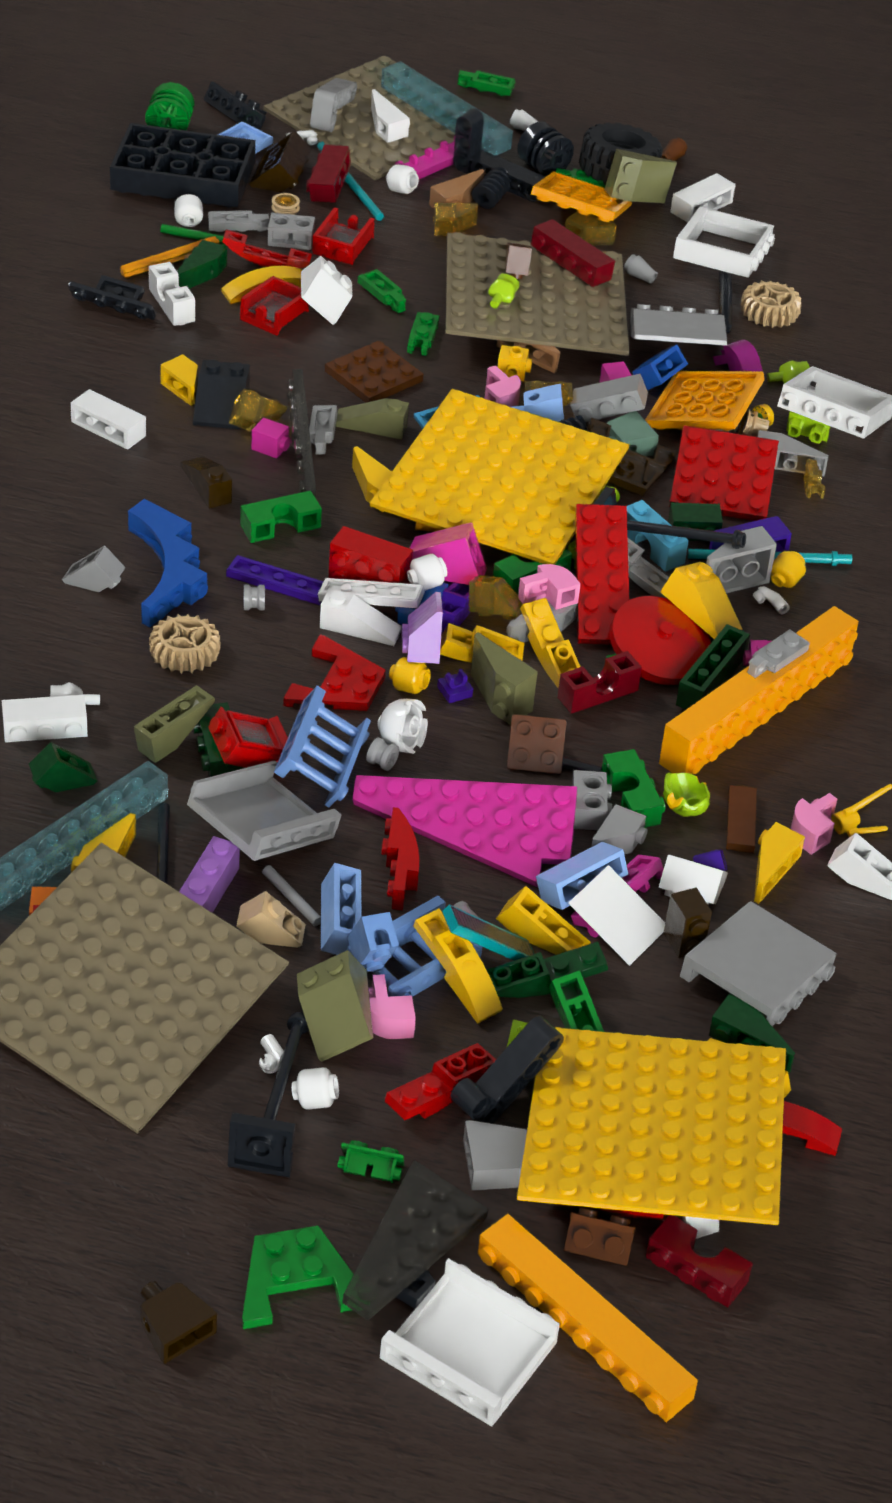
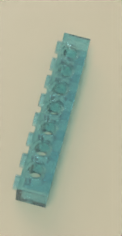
[381,61,513,156]
[0,761,168,911]

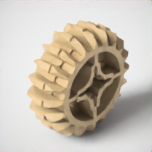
[741,280,802,328]
[149,613,221,674]

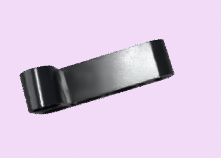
[450,1016,564,1124]

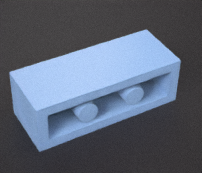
[536,842,629,910]
[321,863,361,955]

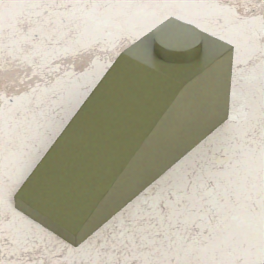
[336,398,409,439]
[134,685,215,763]

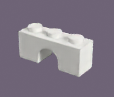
[149,262,195,326]

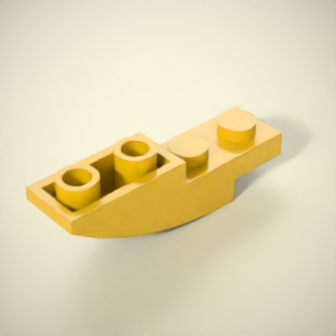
[520,598,580,688]
[413,908,503,1024]

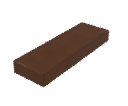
[726,785,757,853]

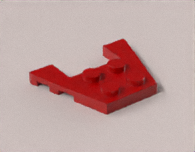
[283,634,386,711]

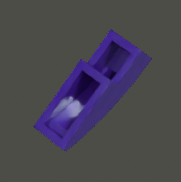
[441,582,486,632]

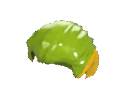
[663,773,710,817]

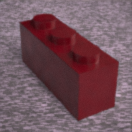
[306,145,351,203]

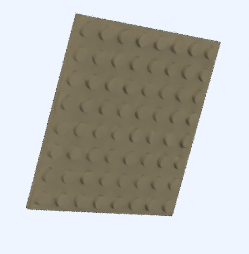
[264,56,496,180]
[445,232,629,356]
[0,843,289,1134]

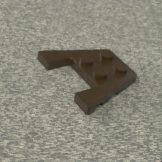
[588,418,677,496]

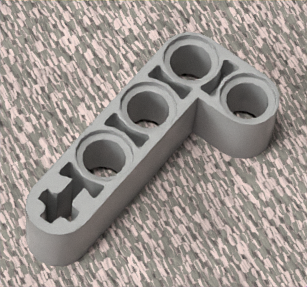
[310,78,357,132]

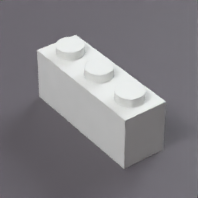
[671,173,735,223]
[71,389,146,450]
[2,695,88,742]

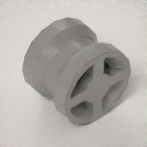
[243,585,265,610]
[366,737,399,771]

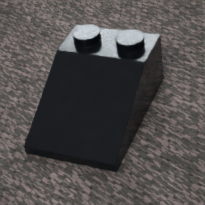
[193,360,250,430]

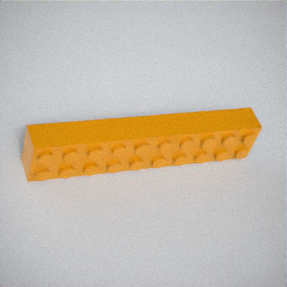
[659,606,859,774]

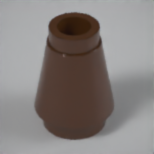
[661,138,687,161]

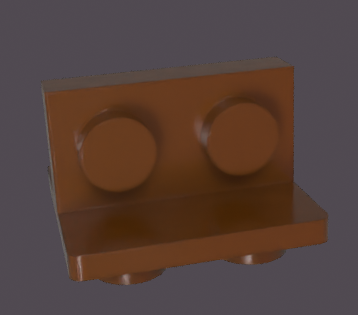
[507,714,566,774]
[564,1207,636,1266]

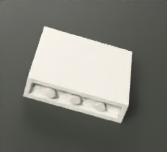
[380,1258,560,1427]

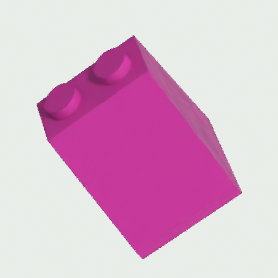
[410,522,487,586]

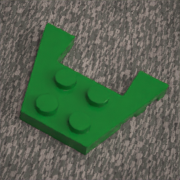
[242,1226,370,1329]

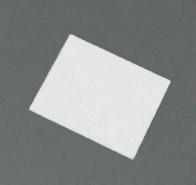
[568,865,665,966]

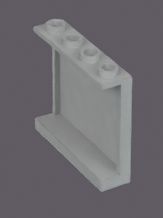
[187,761,342,861]
[680,901,837,1026]

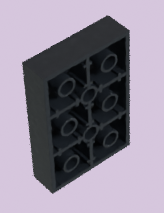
[110,123,256,208]

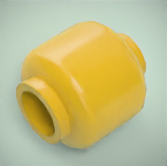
[771,551,806,588]
[389,657,431,694]

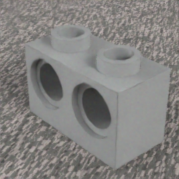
[268,213,315,250]
[571,770,612,830]

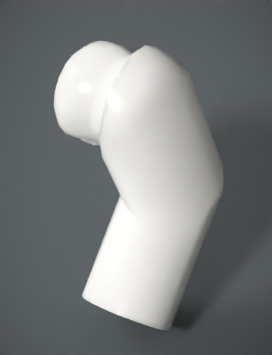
[753,586,790,614]
[259,1034,284,1074]

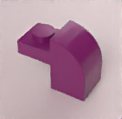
[713,339,763,371]

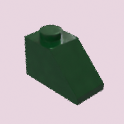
[29,742,98,793]

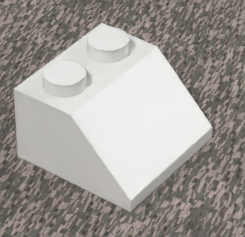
[301,256,352,325]
[659,855,728,905]

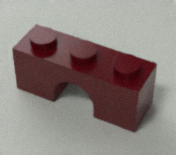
[557,651,642,714]
[646,1215,753,1308]

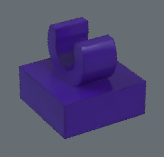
[437,669,473,703]

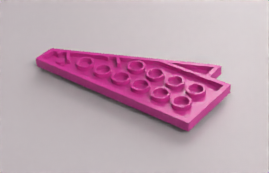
[353,775,577,887]

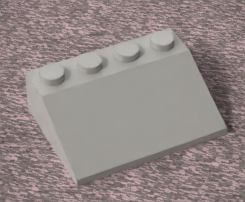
[629,304,727,345]

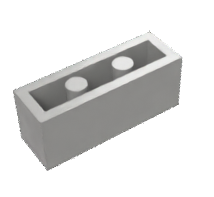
[570,374,648,422]

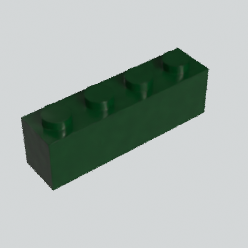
[676,624,750,710]

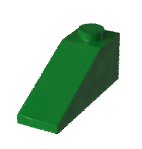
[549,970,604,1032]

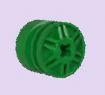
[145,82,195,130]

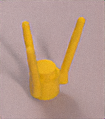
[831,784,892,837]

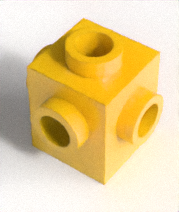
[497,345,532,381]

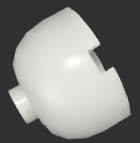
[377,699,428,754]

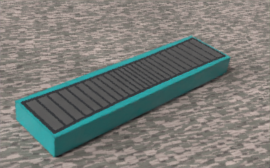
[442,904,534,961]

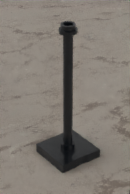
[594,487,746,549]
[228,1012,309,1178]

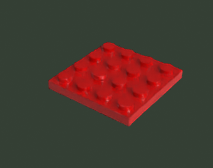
[669,426,779,521]

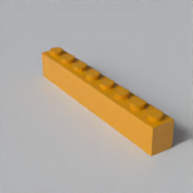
[478,1214,698,1422]

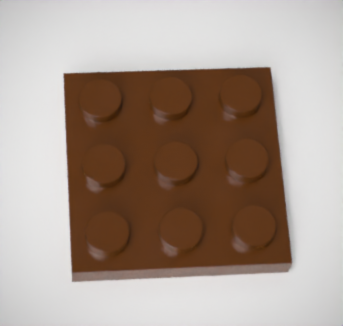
[325,340,423,403]

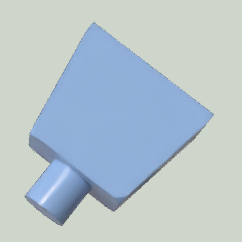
[512,384,564,422]

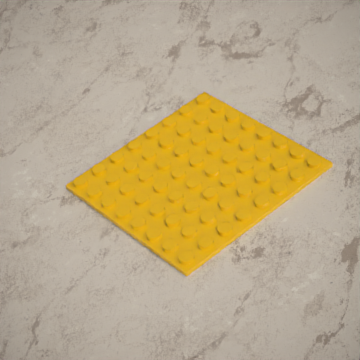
[369,389,629,565]
[517,1027,786,1225]

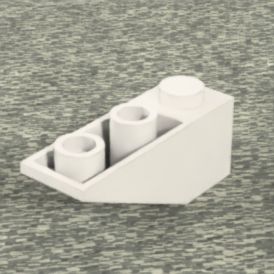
[371,89,410,143]

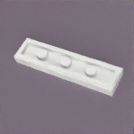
[318,578,425,608]

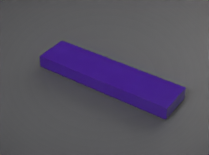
[226,555,324,605]

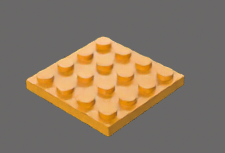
[531,172,632,222]
[645,371,765,431]

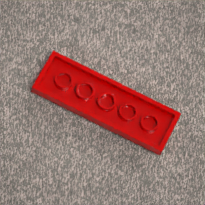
[575,504,629,645]

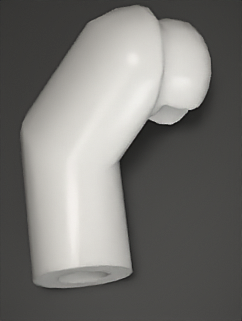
[286,130,318,145]

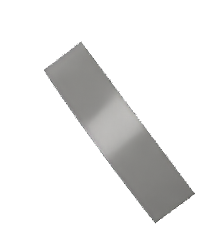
[628,538,669,599]

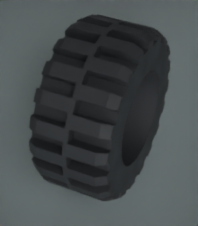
[579,123,663,185]

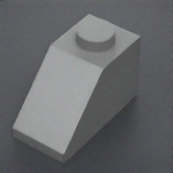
[62,545,125,592]
[592,804,648,854]

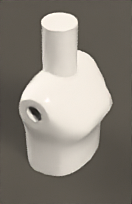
[50,682,100,705]

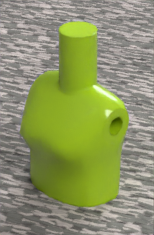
[488,274,519,309]
[767,360,810,384]

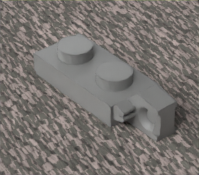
[208,211,269,232]
[309,405,338,454]
[747,629,810,678]

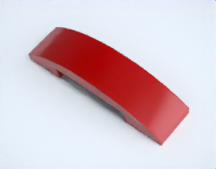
[222,229,312,268]
[782,1101,842,1156]

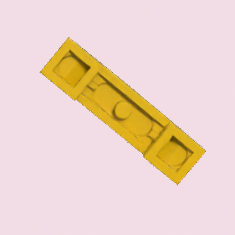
[222,266,302,304]

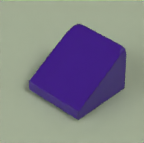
[693,849,728,871]

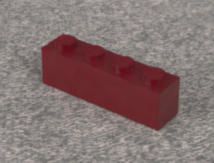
[530,219,615,287]

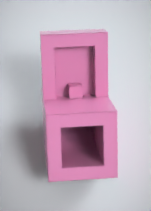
[485,365,521,407]
[518,564,581,610]
[791,793,837,854]
[368,974,416,1039]

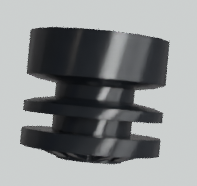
[517,121,574,177]

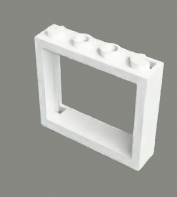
[673,207,775,278]
[777,366,892,439]

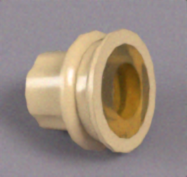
[271,193,300,215]
[738,409,769,437]

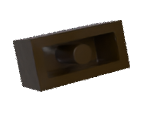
[663,887,712,958]

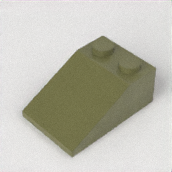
[604,149,677,203]
[471,632,538,725]
[297,950,373,1062]

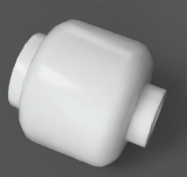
[386,164,419,194]
[174,194,203,227]
[407,554,447,591]
[292,1067,339,1110]

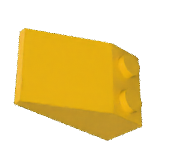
[660,562,743,639]

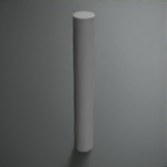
[262,865,321,926]

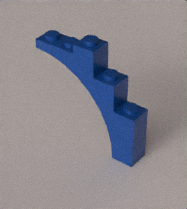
[128,499,208,628]

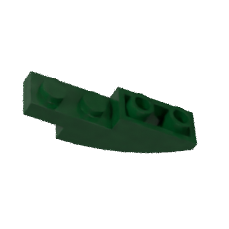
[487,942,608,997]

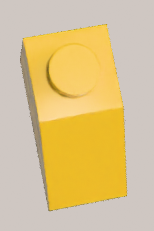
[161,354,198,406]

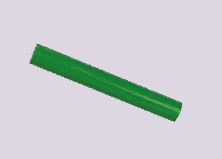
[161,224,225,245]

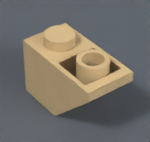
[236,891,306,948]

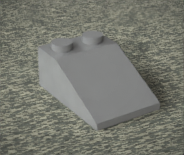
[706,526,777,593]

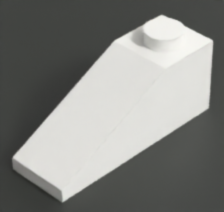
[320,589,402,646]
[827,833,892,900]

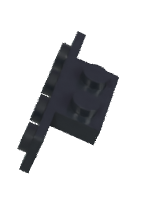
[204,81,267,130]
[68,275,156,320]

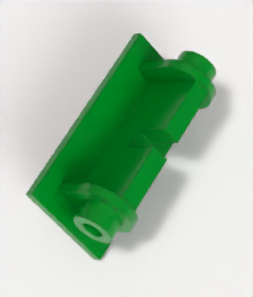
[337,1141,405,1183]

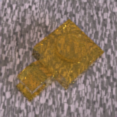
[803,460,826,499]

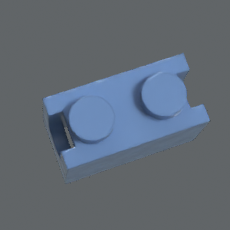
[348,912,399,971]

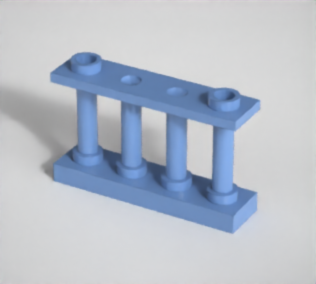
[274,686,371,808]
[347,896,482,997]

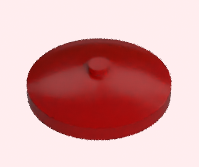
[610,596,711,685]

